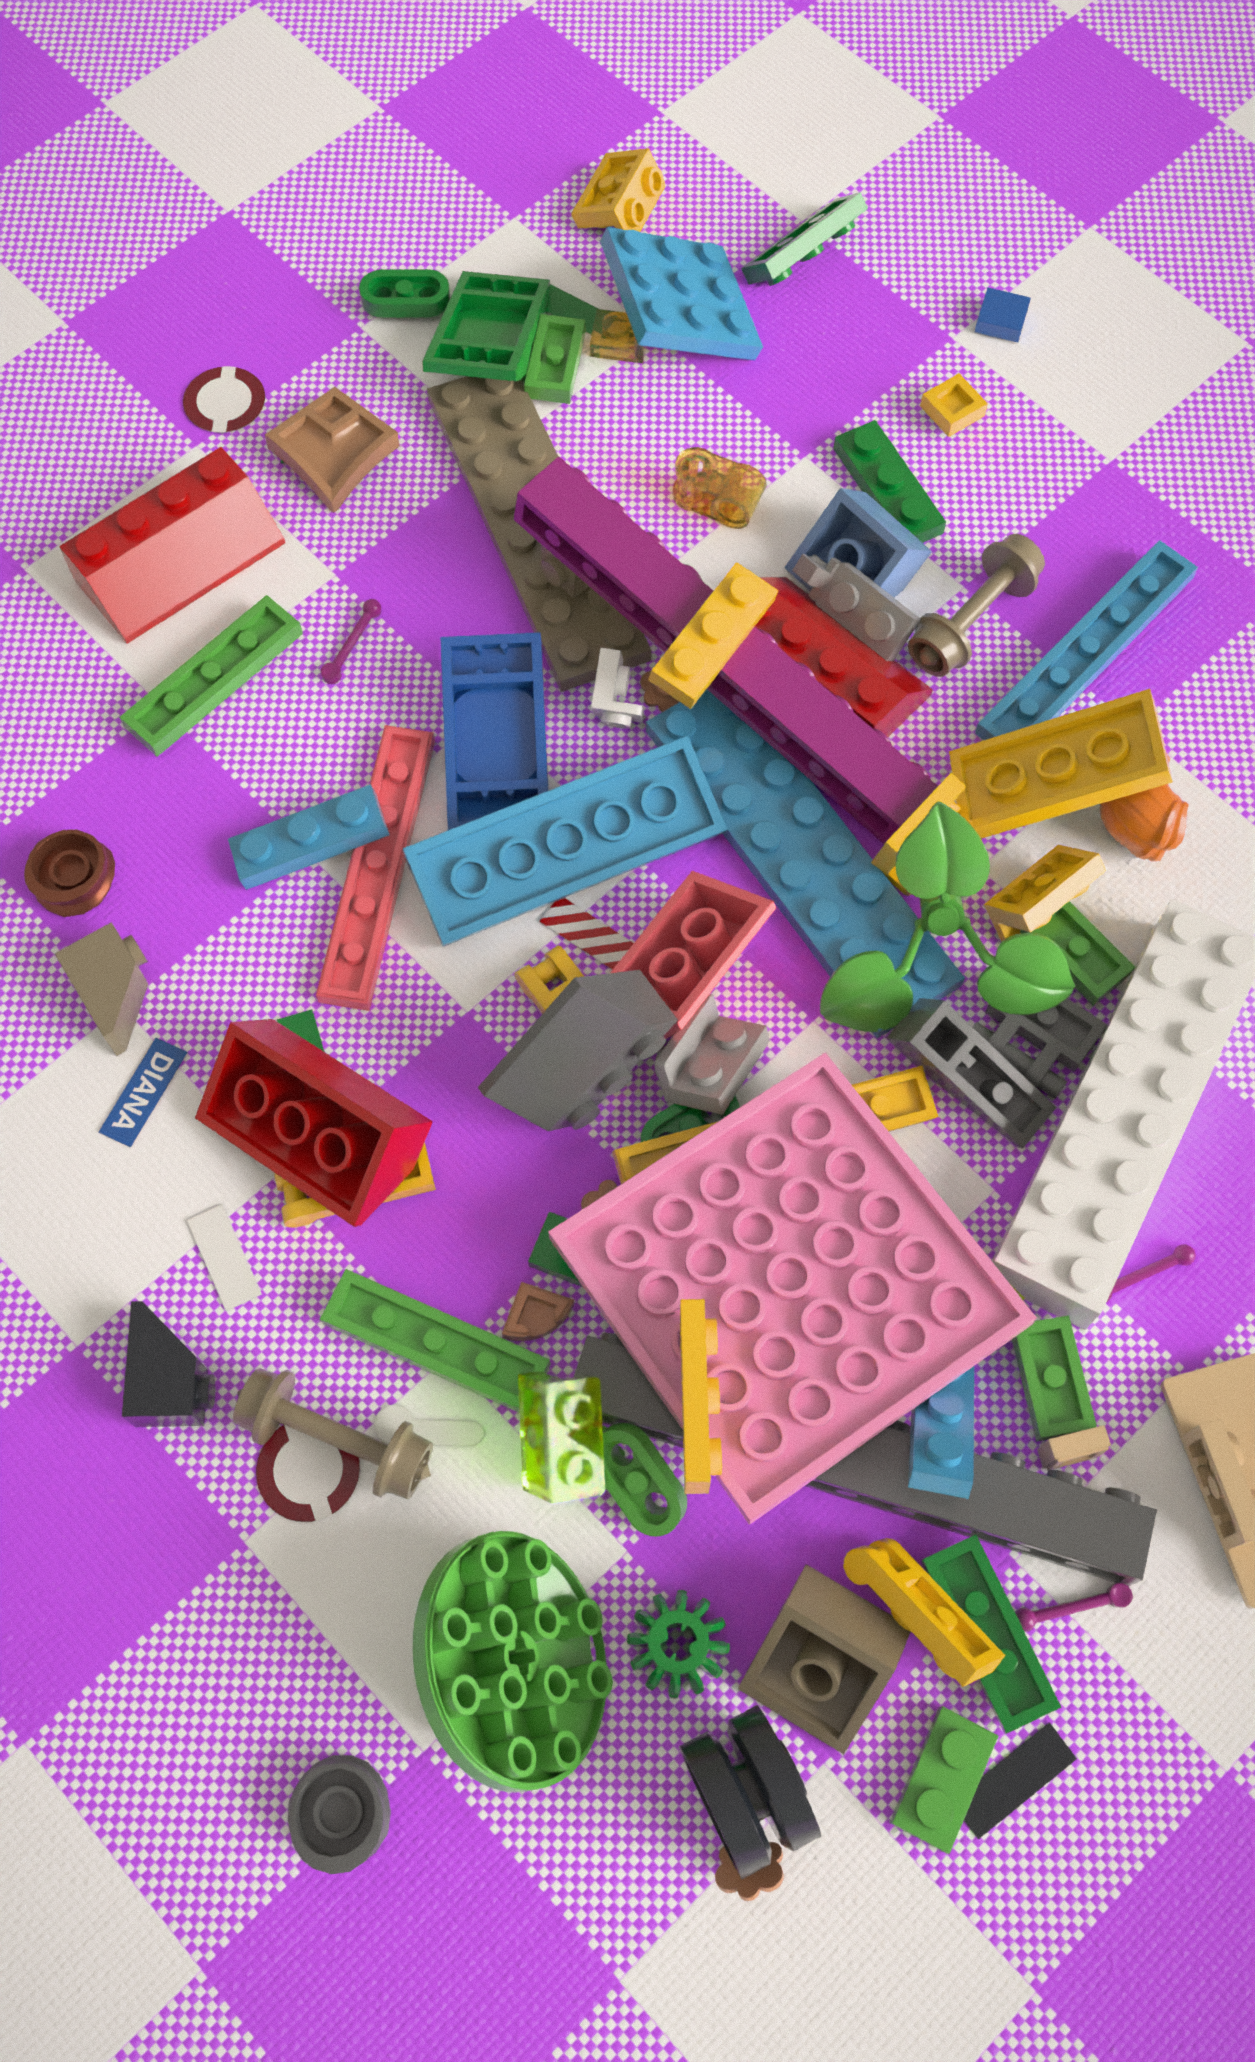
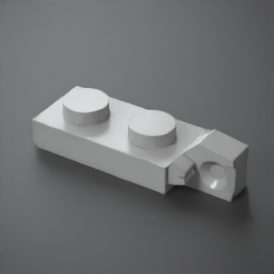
[792,554,921,661]

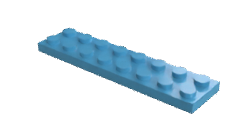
[646,689,965,1039]

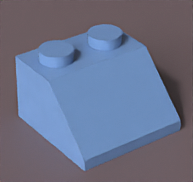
[784,488,932,597]

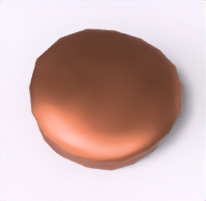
[24,829,115,918]

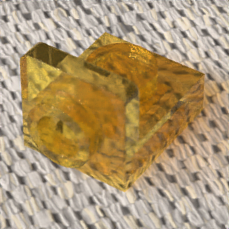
[590,309,647,364]

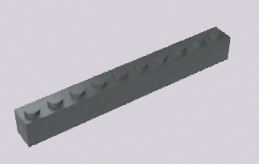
[566,1333,1157,1587]

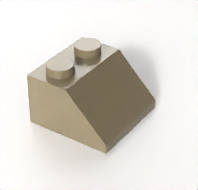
[738,1564,910,1755]

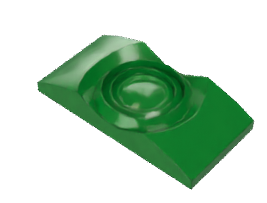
[422,271,550,381]

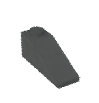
[886,998,1057,1149]

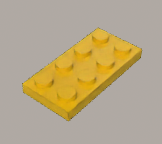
[949,688,1173,839]

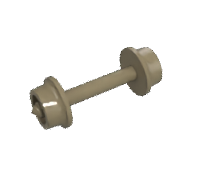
[908,534,1045,677]
[233,1368,433,1499]

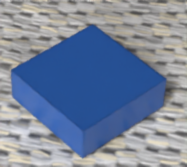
[975,287,1031,343]

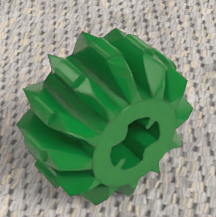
[627,1590,730,1699]

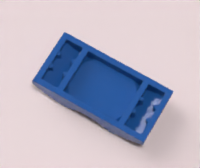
[440,632,549,830]

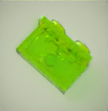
[518,1371,605,1504]

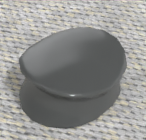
[287,1755,391,1874]

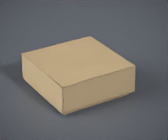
[1037,1425,1111,1471]

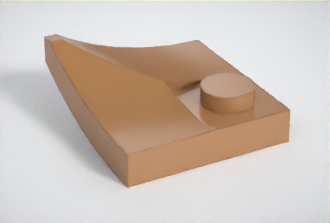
[265,387,400,513]

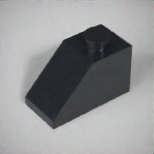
[122,1301,215,1427]

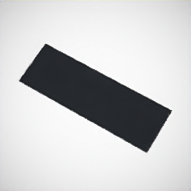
[964,1722,1077,1840]

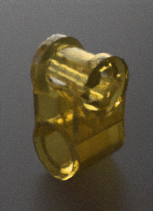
[672,447,767,529]

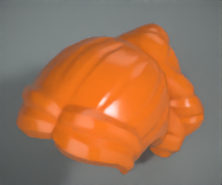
[1100,752,1189,862]

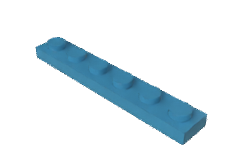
[975,540,1198,740]

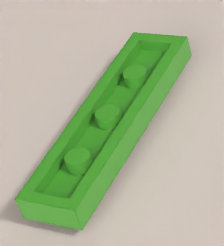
[119,595,303,757]
[320,1269,551,1416]

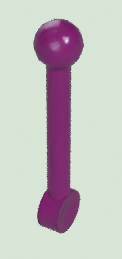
[321,599,382,684]
[1106,1244,1196,1303]
[1015,1583,1133,1632]

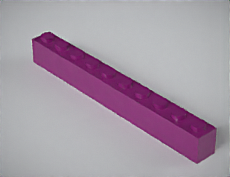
[514,456,938,844]

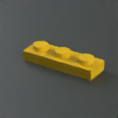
[648,562,779,709]
[680,1299,722,1494]

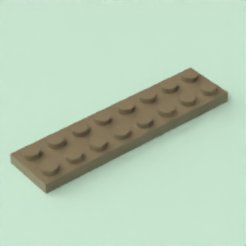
[427,376,652,692]

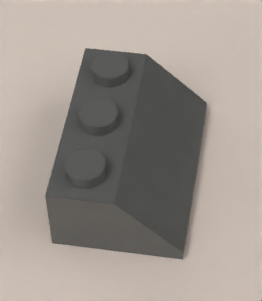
[478,970,678,1132]

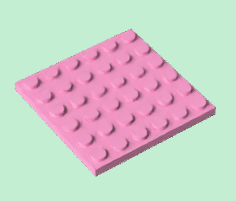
[548,1052,1037,1525]

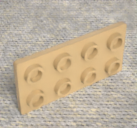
[1160,1353,1255,1609]

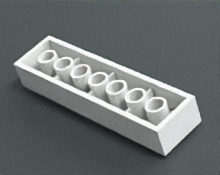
[992,898,1255,1330]

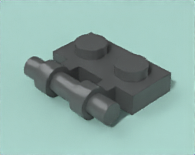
[973,998,1108,1099]

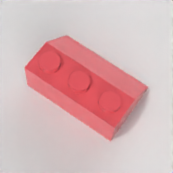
[610,871,776,1039]

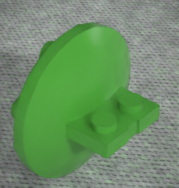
[412,1531,613,1793]

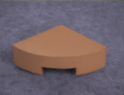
[502,1282,574,1341]

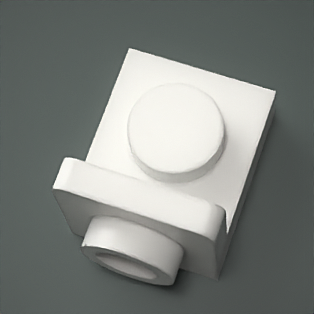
[591,648,644,728]

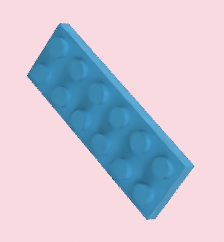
[402,736,728,947]

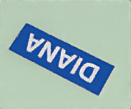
[98,1038,188,1148]

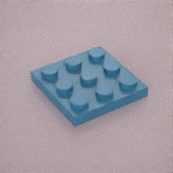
[600,227,763,360]

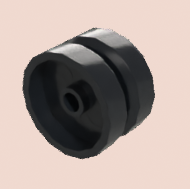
[679,1705,822,1879]

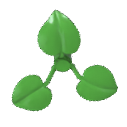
[820,801,1075,1032]

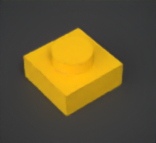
[920,373,988,437]

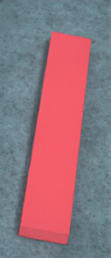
[316,725,435,1011]

